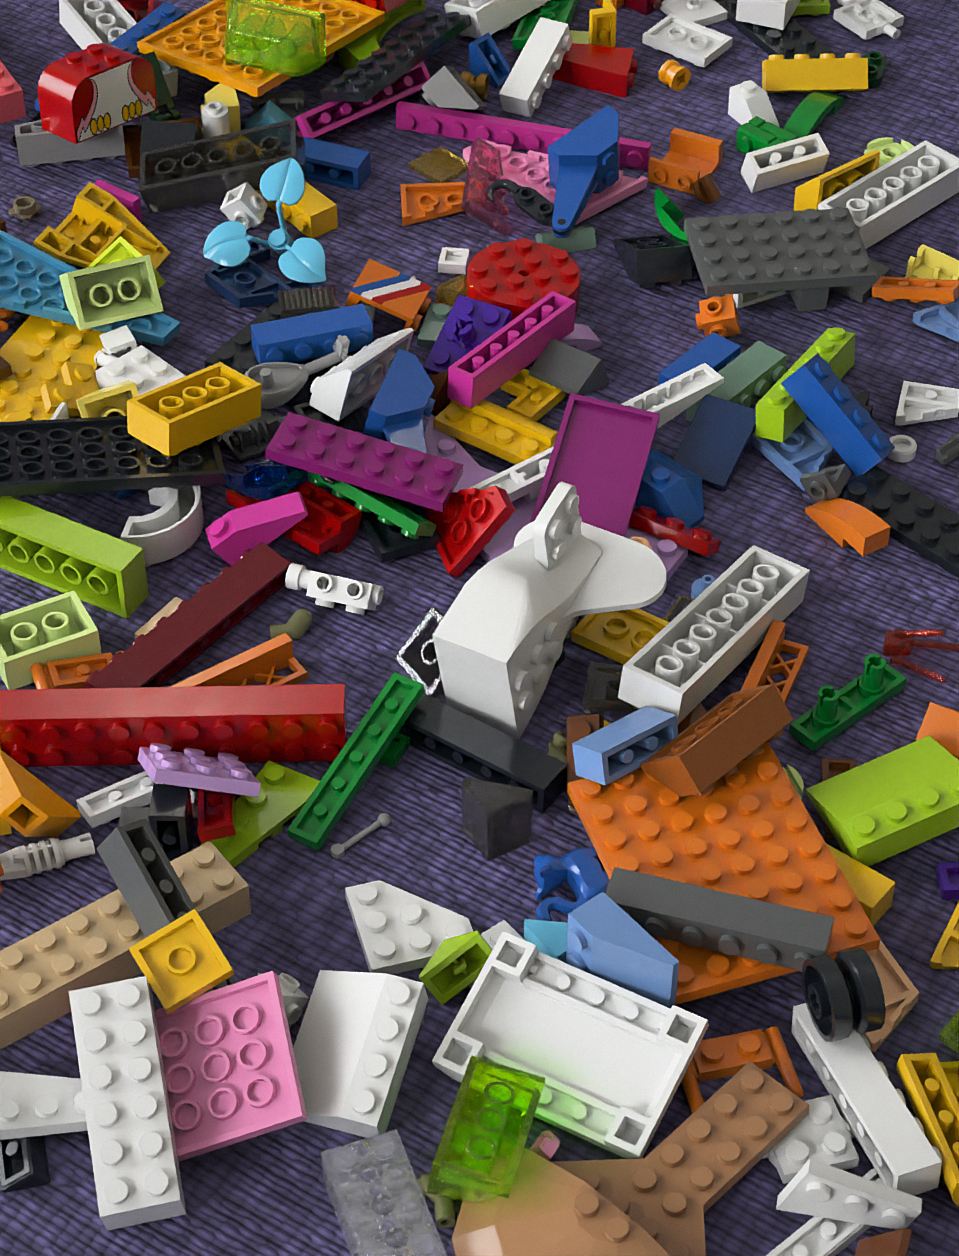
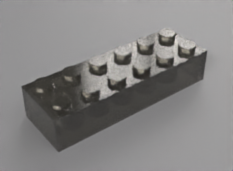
[139,119,306,213]

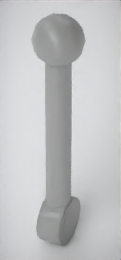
[330,813,391,859]

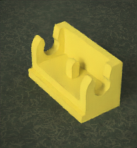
[905,244,959,297]

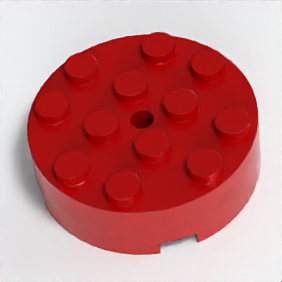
[466,238,581,322]

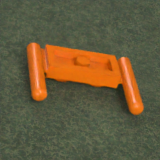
[30,651,124,689]
[681,1026,804,1114]

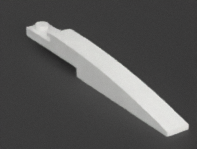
[468,363,724,502]

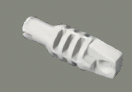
[0,832,95,881]

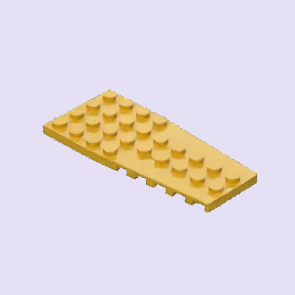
[0,315,106,422]

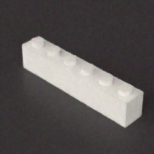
[792,1003,942,1195]

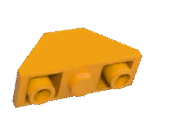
[0,750,82,837]

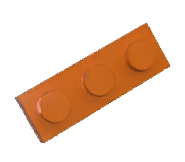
[872,276,959,304]

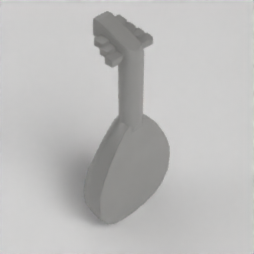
[245,335,350,409]

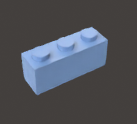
[572,706,678,786]

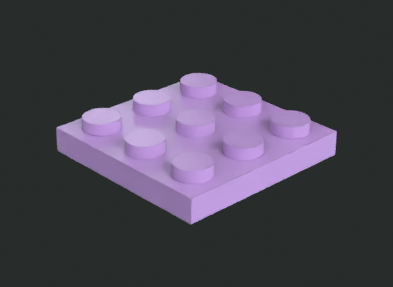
[137,743,261,797]

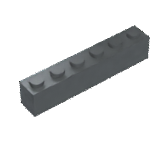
[96,818,237,994]
[605,867,834,972]

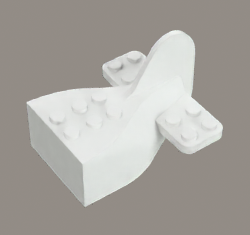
[433,481,667,740]

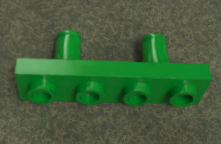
[789,654,907,752]

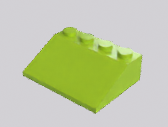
[806,736,959,867]

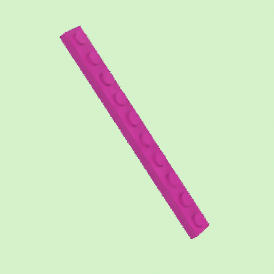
[396,101,651,171]

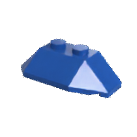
[635,450,704,529]

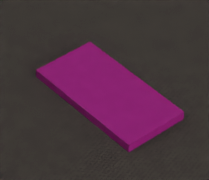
[530,393,660,537]

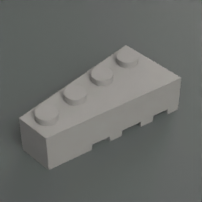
[14,120,125,167]

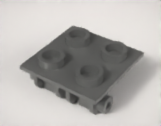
[221,408,285,461]

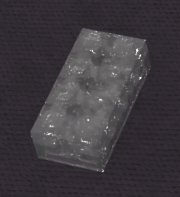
[321,1129,447,1256]

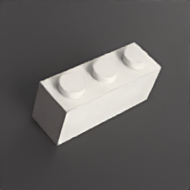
[740,133,830,193]

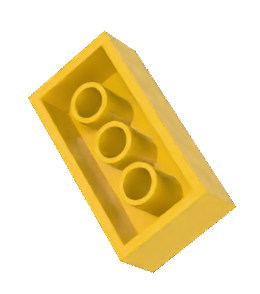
[127,362,262,457]

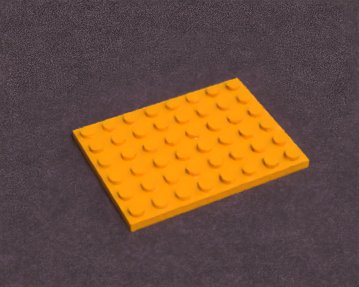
[137,0,385,97]

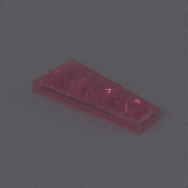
[461,137,512,236]

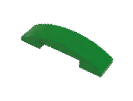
[784,90,845,138]
[654,188,689,244]

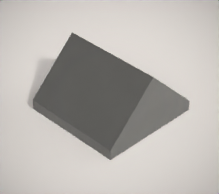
[529,338,609,396]

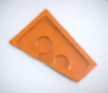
[400,181,482,226]

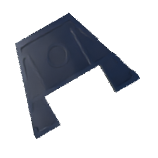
[205,241,323,308]

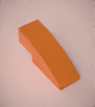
[805,498,891,556]

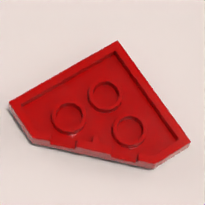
[424,486,515,577]

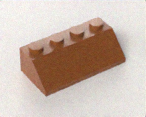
[640,684,793,798]

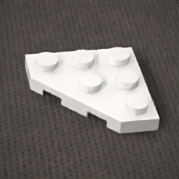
[345,880,473,975]

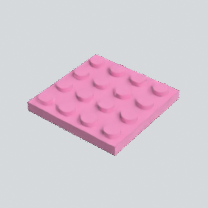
[155,971,308,1162]

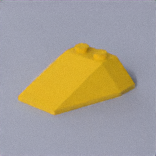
[33,182,170,270]

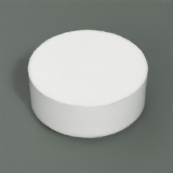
[887,435,917,463]

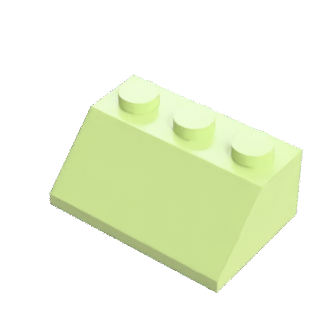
[59,254,164,330]

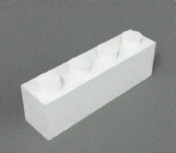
[499,17,573,118]

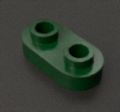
[862,51,887,89]

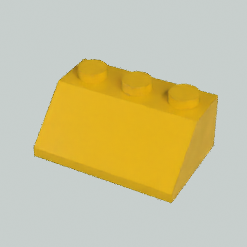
[793,149,880,211]

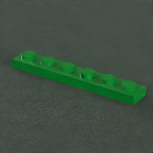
[287,465,437,539]
[287,672,425,851]

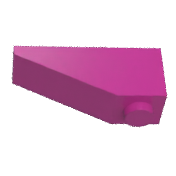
[205,491,309,566]

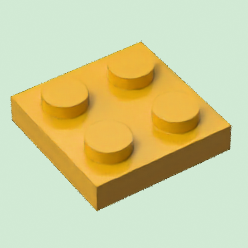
[128,909,235,1014]

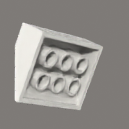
[293,970,428,1142]

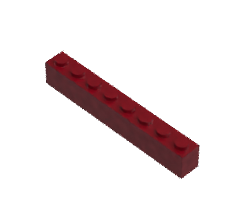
[85,542,291,688]

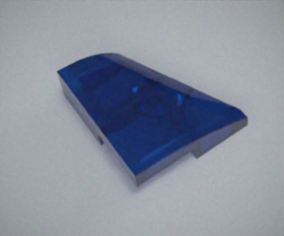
[224,459,309,500]

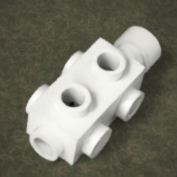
[285,563,384,615]

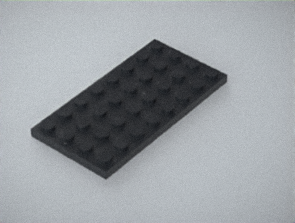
[0,416,226,498]

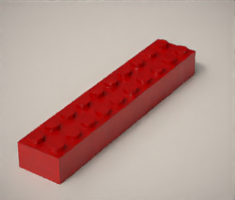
[0,684,347,767]

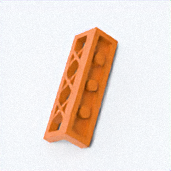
[740,620,809,705]
[170,633,308,687]

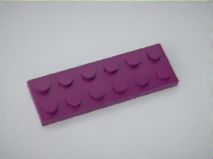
[265,412,464,512]

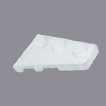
[776,1159,922,1230]

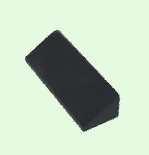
[0,1135,50,1193]

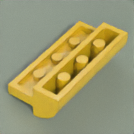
[433,399,558,465]
[896,1053,959,1206]

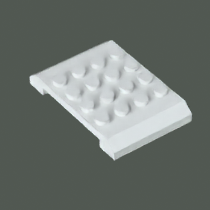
[432,931,709,1159]

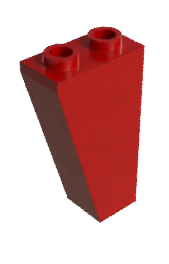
[552,43,638,98]

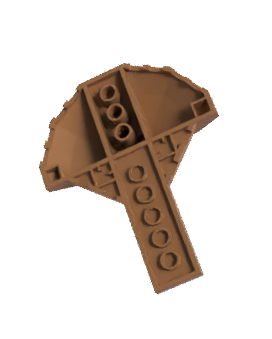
[452,1061,809,1256]

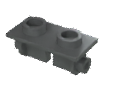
[251,92,304,118]

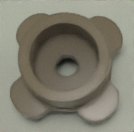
[9,196,41,220]

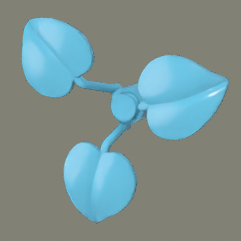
[203,158,327,284]

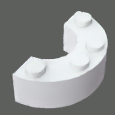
[120,485,204,567]

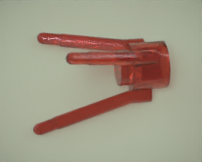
[883,628,959,683]

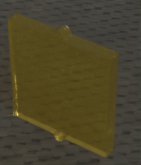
[408,146,472,183]

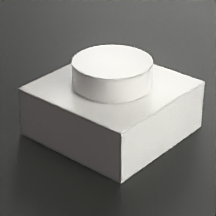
[438,247,470,275]

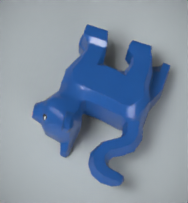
[534,847,610,921]

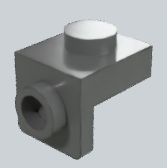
[800,464,851,502]

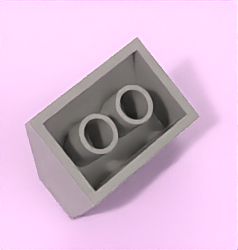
[421,66,487,110]

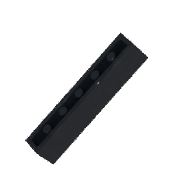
[398,693,567,813]

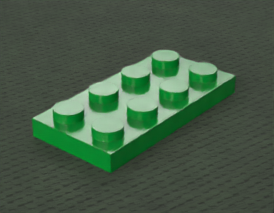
[512,0,579,50]

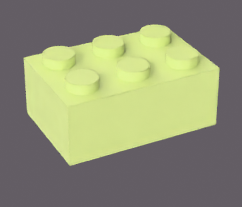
[0,590,102,690]

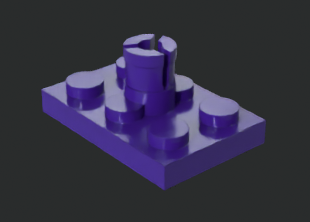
[423,295,512,375]

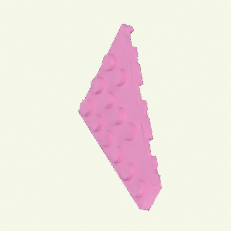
[463,140,648,225]

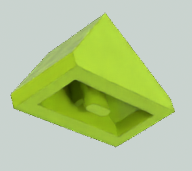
[419,931,493,1005]

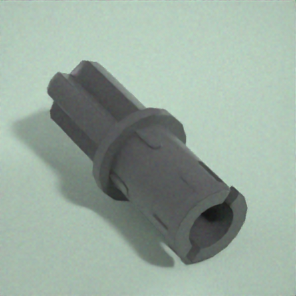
[934,434,959,465]

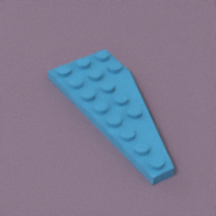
[0,230,181,346]

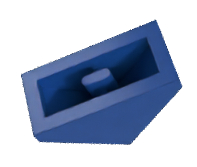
[469,32,511,88]

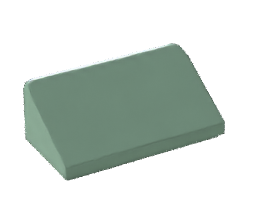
[535,225,596,253]

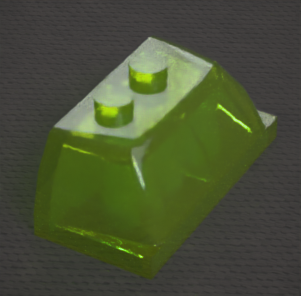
[224,0,326,76]
[427,1055,546,1203]

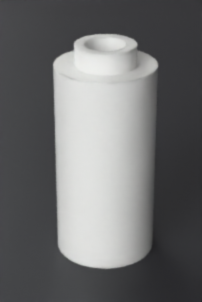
[201,101,231,163]

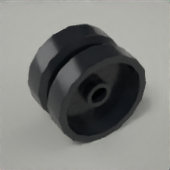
[802,947,886,1042]

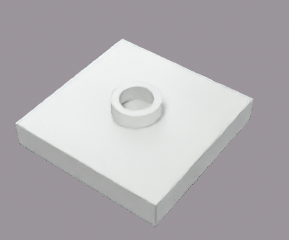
[660,0,728,26]

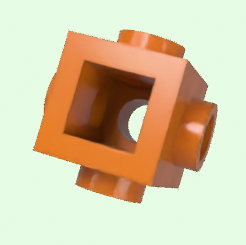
[695,294,741,338]

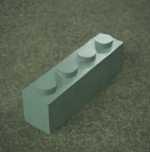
[685,340,787,422]

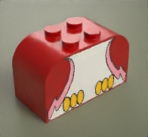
[38,43,158,144]

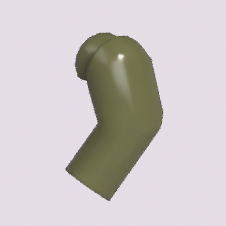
[270,609,313,639]
[547,732,567,777]
[411,1173,456,1228]

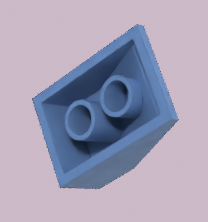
[566,891,679,1009]

